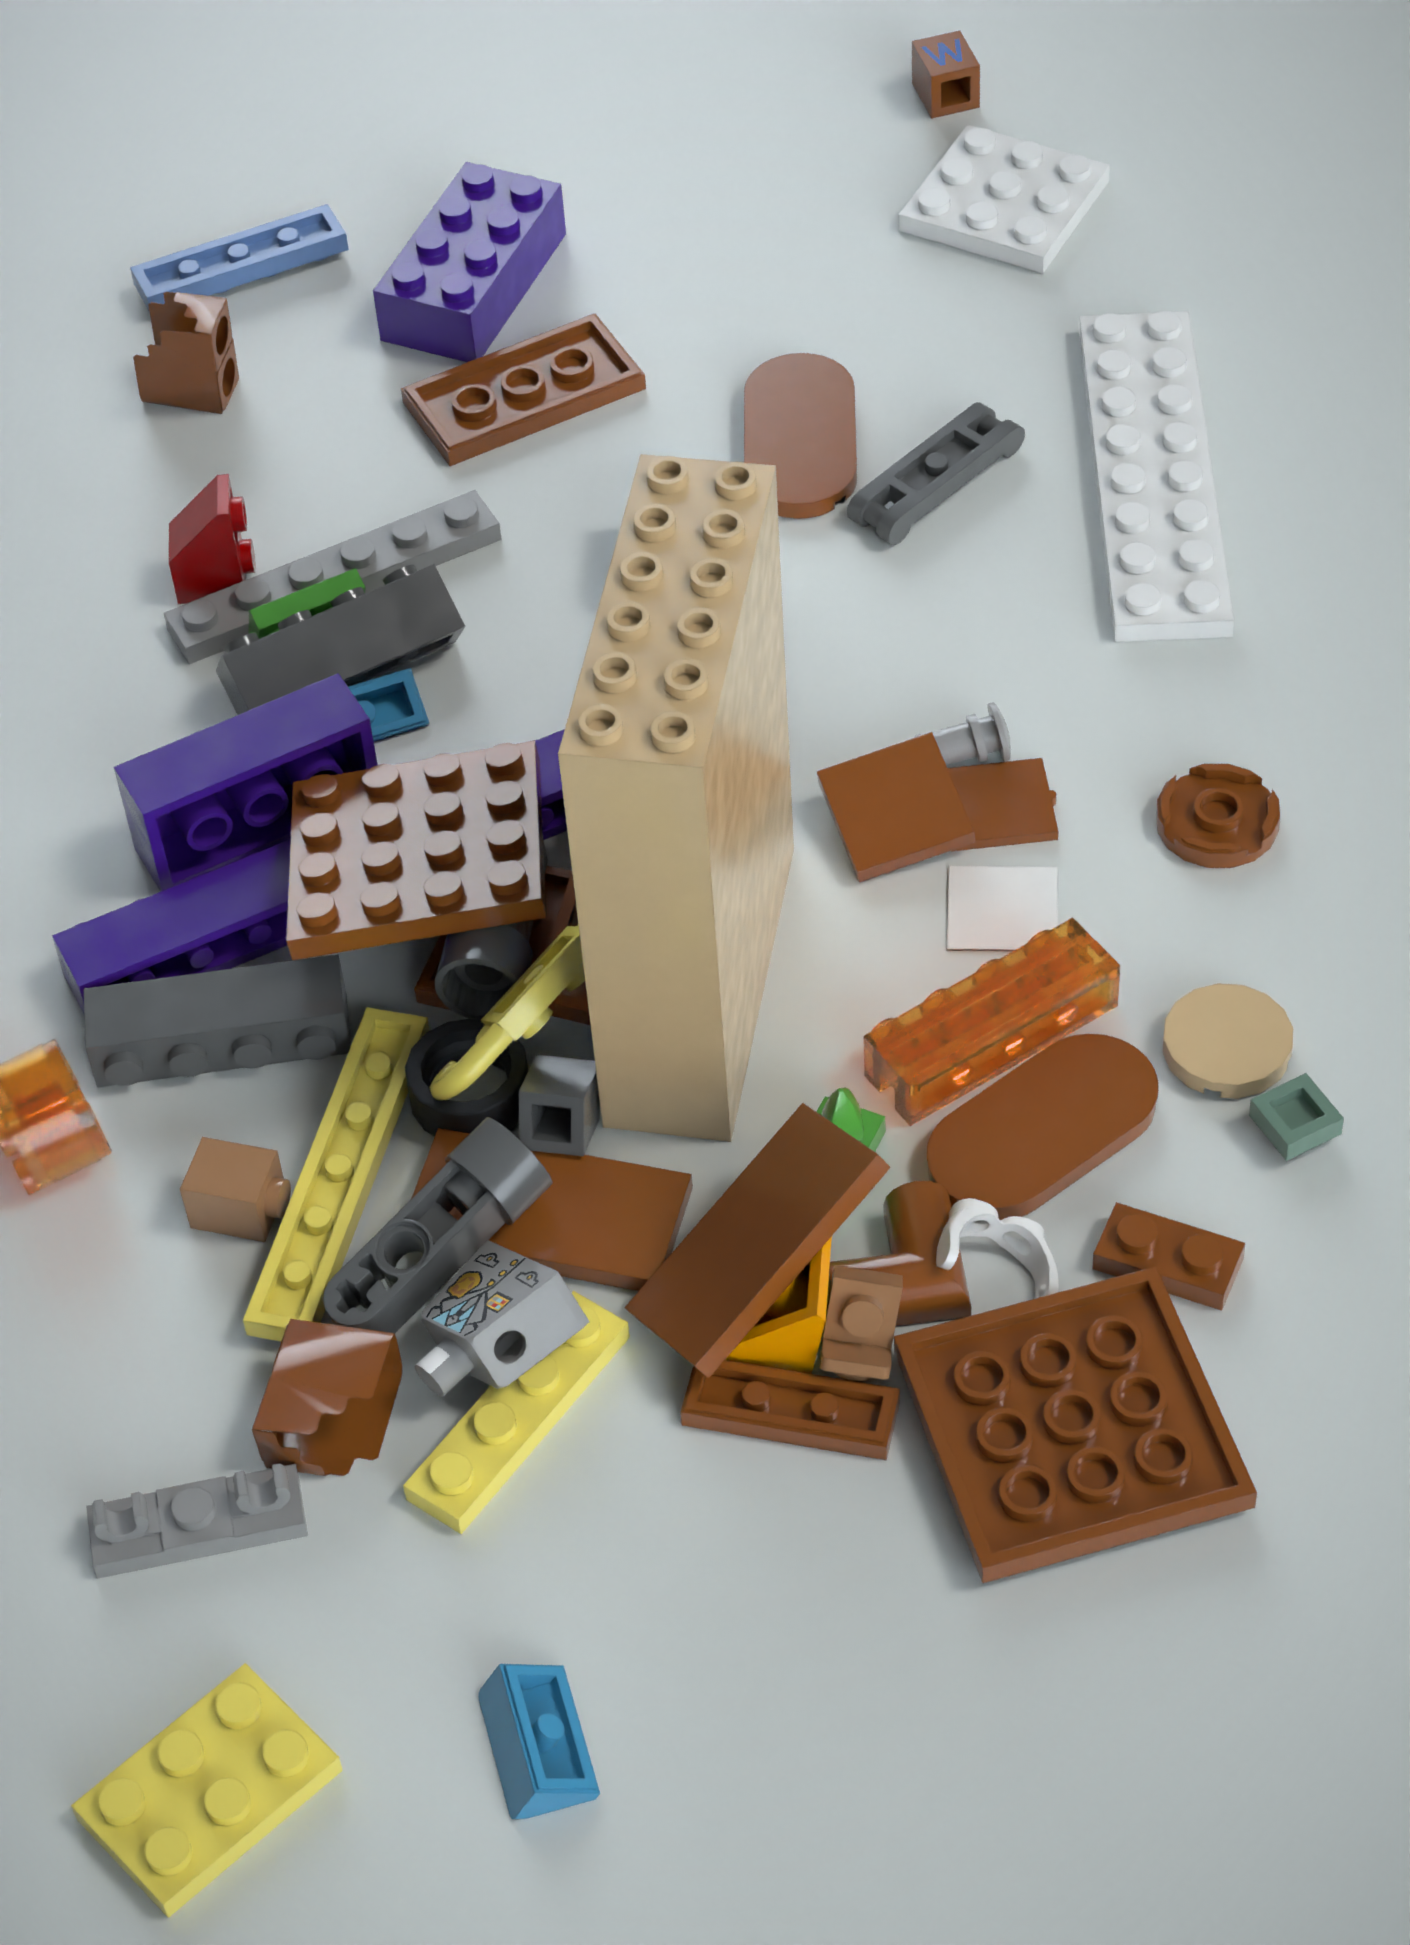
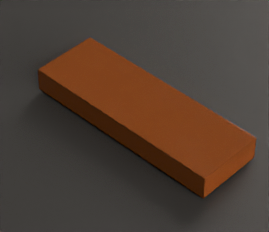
[680,1359,900,1460]

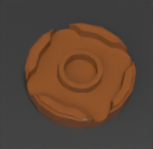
[1156,764,1280,868]

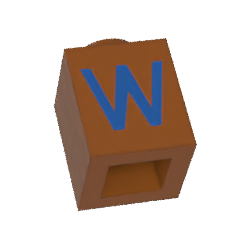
[912,30,980,119]

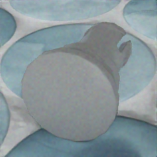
[915,702,1011,765]

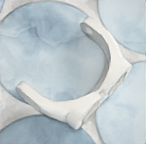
[936,1198,1059,1298]

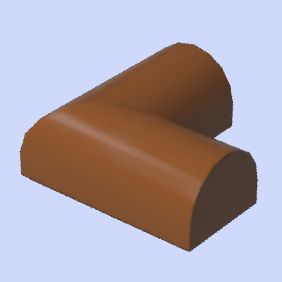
[828,1181,972,1326]

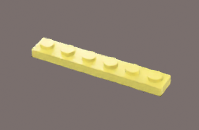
[243,1007,430,1342]

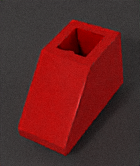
[169,474,256,604]

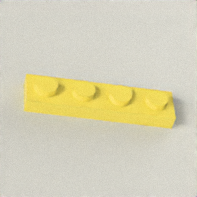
[403,1291,630,1534]

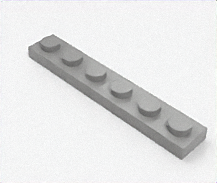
[163,490,502,665]

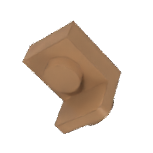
[820,1265,903,1382]

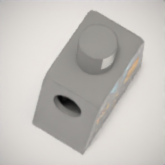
[415,1240,590,1397]

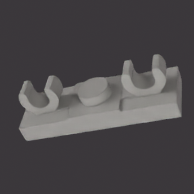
[86,1463,308,1579]

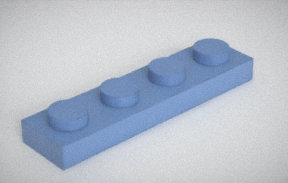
[130,204,349,311]

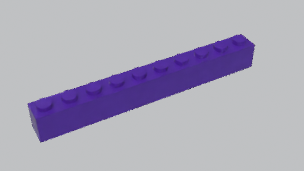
[52,729,567,1014]

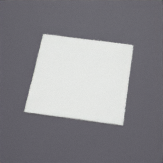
[947,866,1058,951]

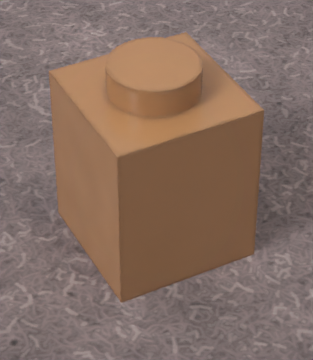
[180,1137,291,1242]

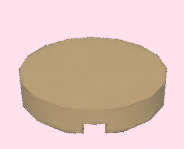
[1163,983,1293,1099]

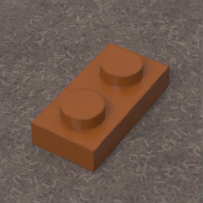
[1092,1202,1245,1311]

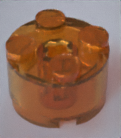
[0,1039,112,1196]

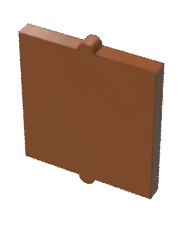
[948,758,1059,852]

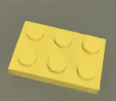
[71,1663,343,1918]

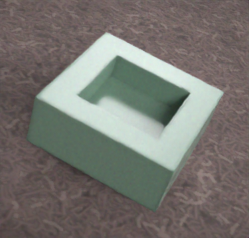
[1249,1073,1344,1161]

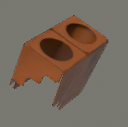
[133,292,239,414]
[252,1319,403,1476]

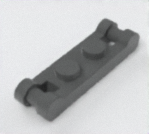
[847,402,1025,545]

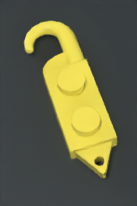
[430,924,585,1100]

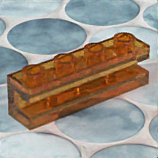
[863,917,1120,1126]

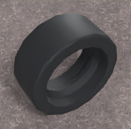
[405,1018,529,1136]

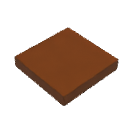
[817,732,975,882]

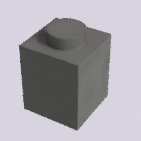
[519,1055,600,1156]

